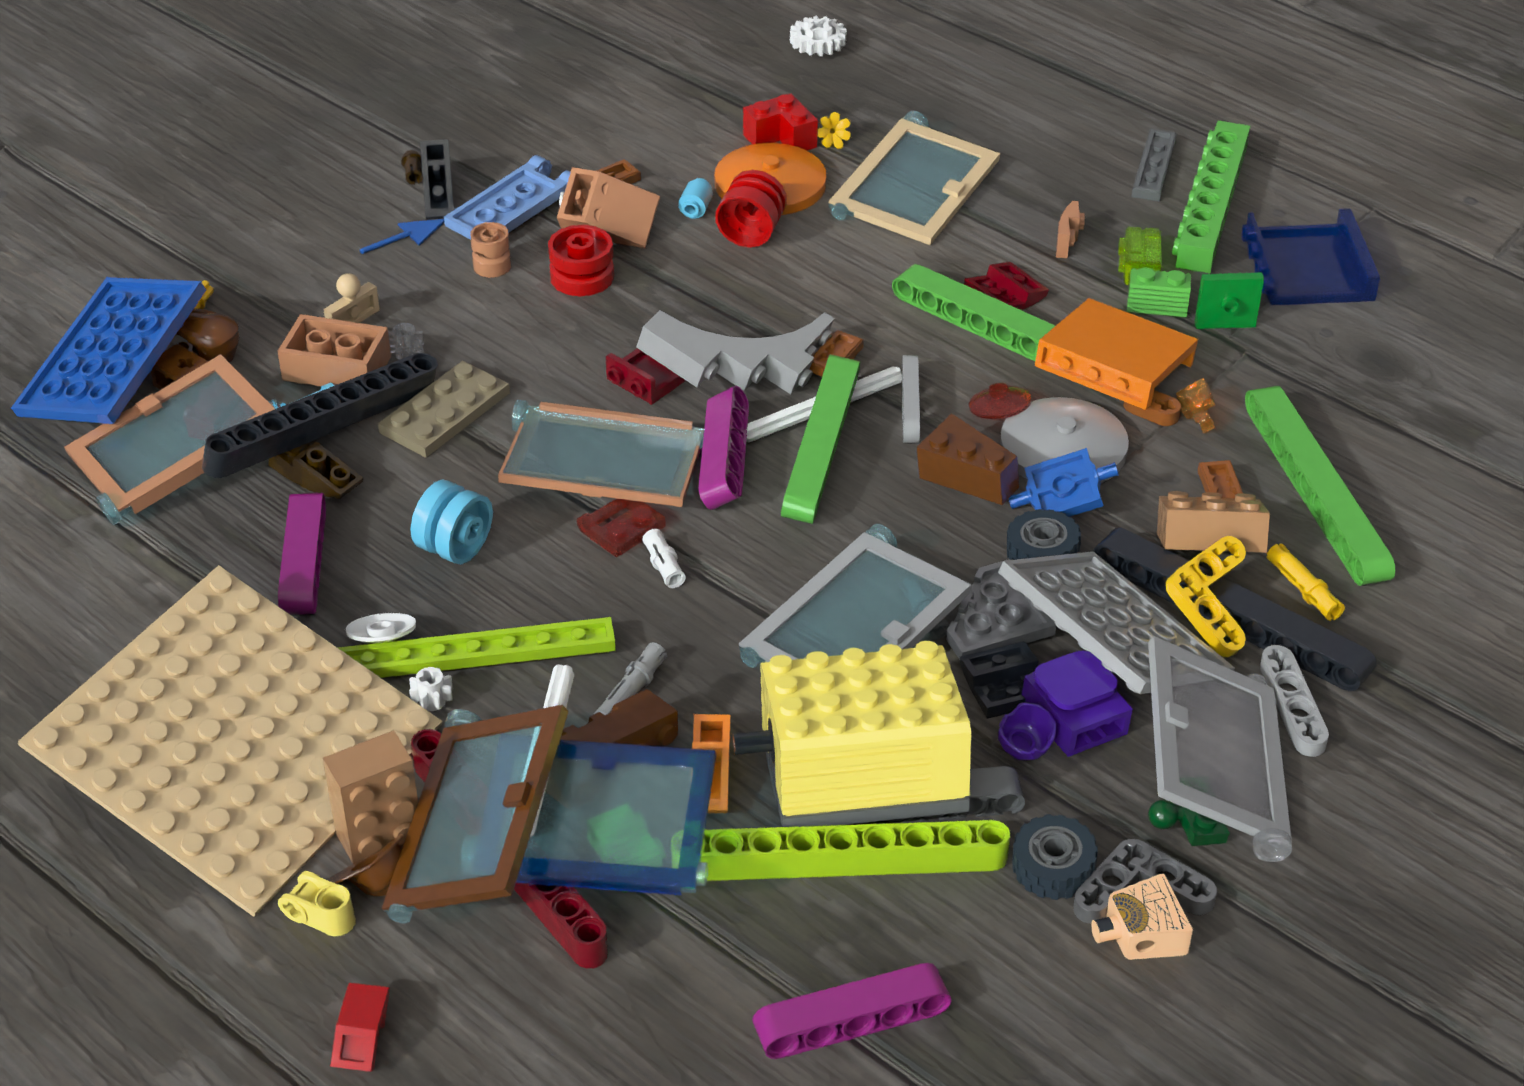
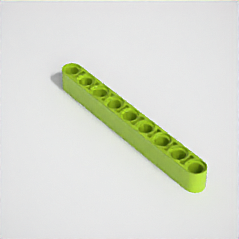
[671,820,1010,882]

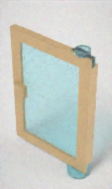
[828,111,1000,245]

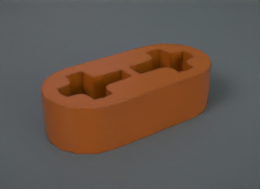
[1123,390,1181,426]

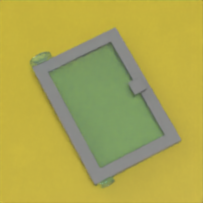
[739,524,972,668]

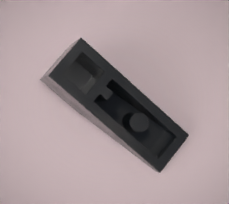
[420,139,454,220]

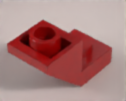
[330,982,390,1072]

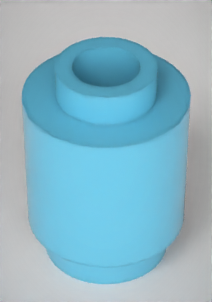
[678,178,713,219]

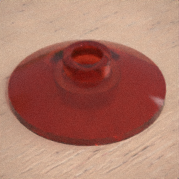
[969,383,1032,419]

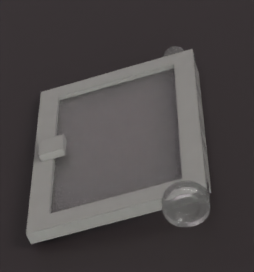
[1148,636,1292,862]

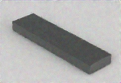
[1132,129,1177,201]

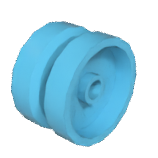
[410,479,493,565]

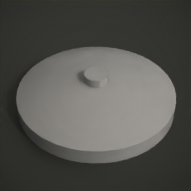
[1000,397,1129,483]

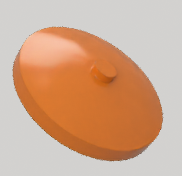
[715,143,826,215]

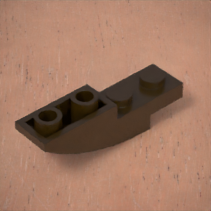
[268,442,363,499]

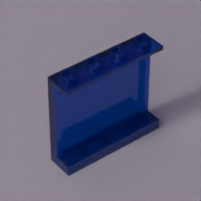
[1242,209,1380,306]

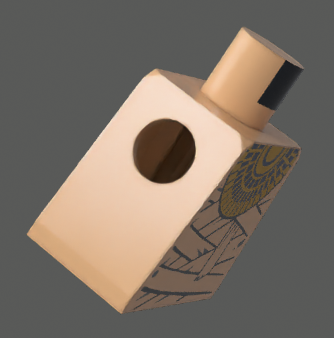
[1091,874,1193,960]

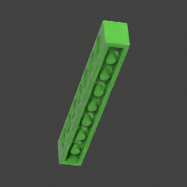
[1172,120,1250,274]

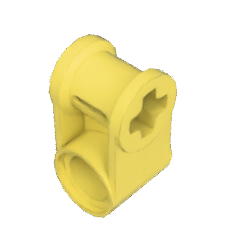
[278,871,355,937]

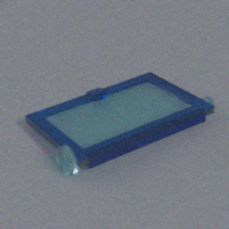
[464,736,716,895]

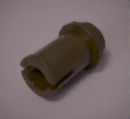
[401,150,423,185]

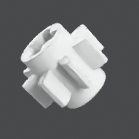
[409,667,453,711]

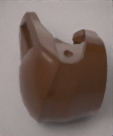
[176,308,239,363]

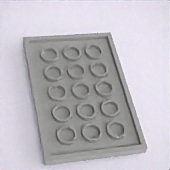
[998,552,1235,694]

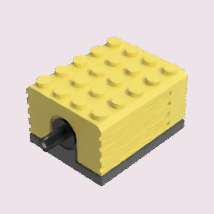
[733,641,971,827]

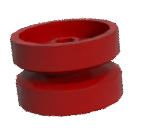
[548,225,614,296]

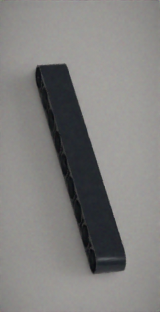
[202,353,438,478]
[1093,527,1377,691]

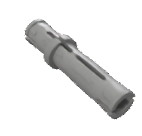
[593,642,667,715]

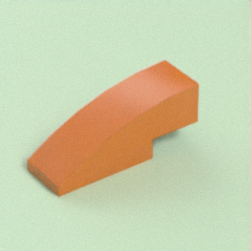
[690,714,731,813]

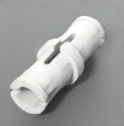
[643,529,686,588]

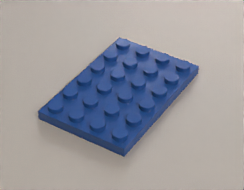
[11,277,206,424]

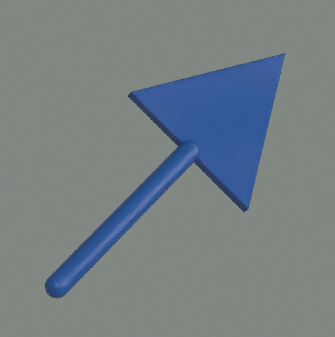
[360,219,444,254]

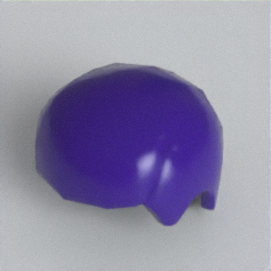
[998,702,1057,760]

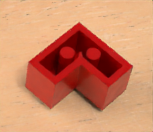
[743,93,818,151]

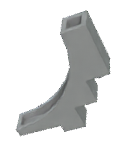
[636,310,835,394]

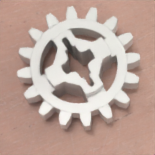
[790,16,846,56]

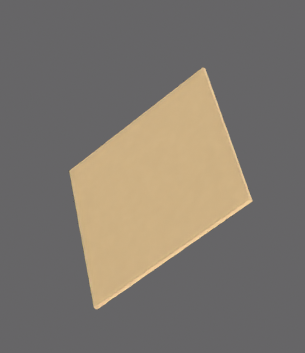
[18,565,442,917]

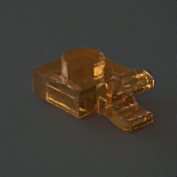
[1176,378,1215,434]

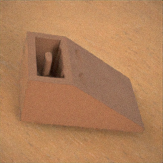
[557,167,660,248]

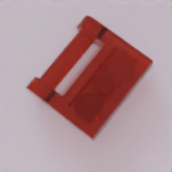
[577,490,666,558]

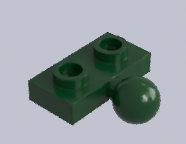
[1148,778,1230,846]

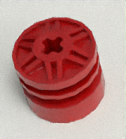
[715,170,787,248]

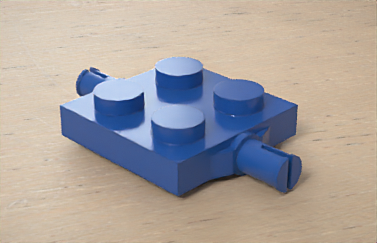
[1009,448,1119,517]

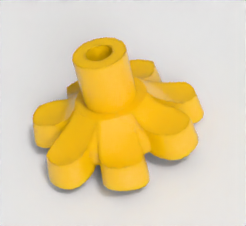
[817,112,851,149]

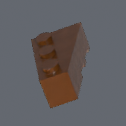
[917,413,1019,505]

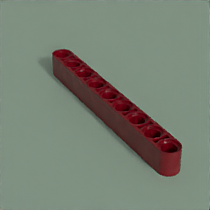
[411,729,608,969]

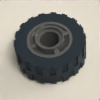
[1007,509,1081,560]
[1012,814,1098,900]

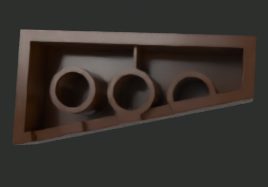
[545,689,678,814]

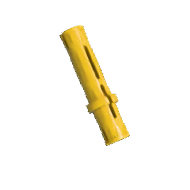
[1266,543,1345,621]

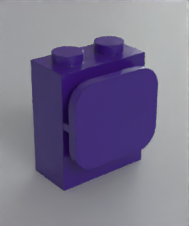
[1022,651,1133,757]

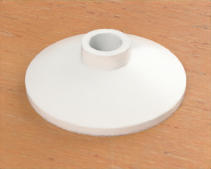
[346,613,416,644]

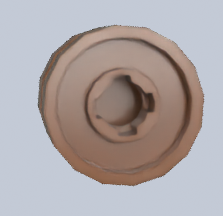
[470,222,511,278]

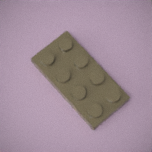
[378,360,510,458]

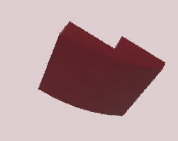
[964,262,1049,310]

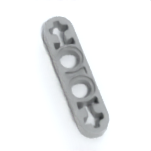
[902,355,920,443]
[1260,645,1329,757]

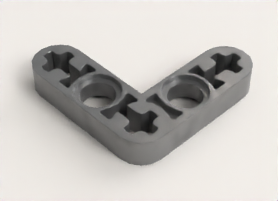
[1074,839,1217,923]

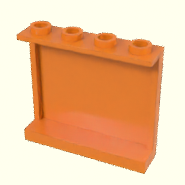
[1035,298,1198,410]

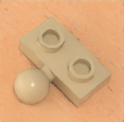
[324,273,380,323]

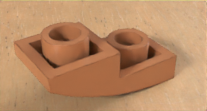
[1056,201,1085,258]

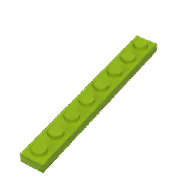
[338,617,616,678]

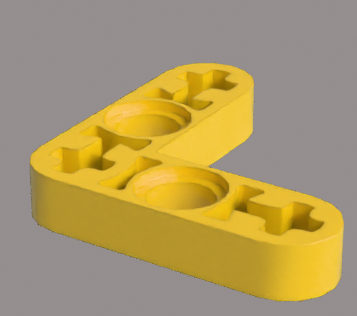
[1166,536,1246,657]

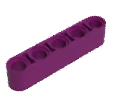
[698,385,749,510]
[278,493,326,615]
[752,963,952,1059]

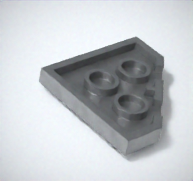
[946,559,1056,660]

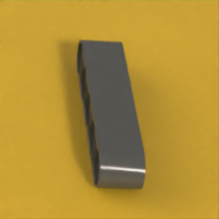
[846,766,1025,825]

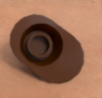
[328,834,404,896]

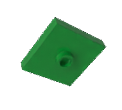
[1194,273,1264,329]

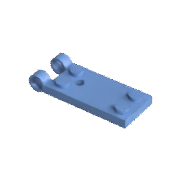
[444,155,571,240]

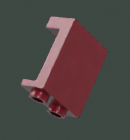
[606,348,686,405]

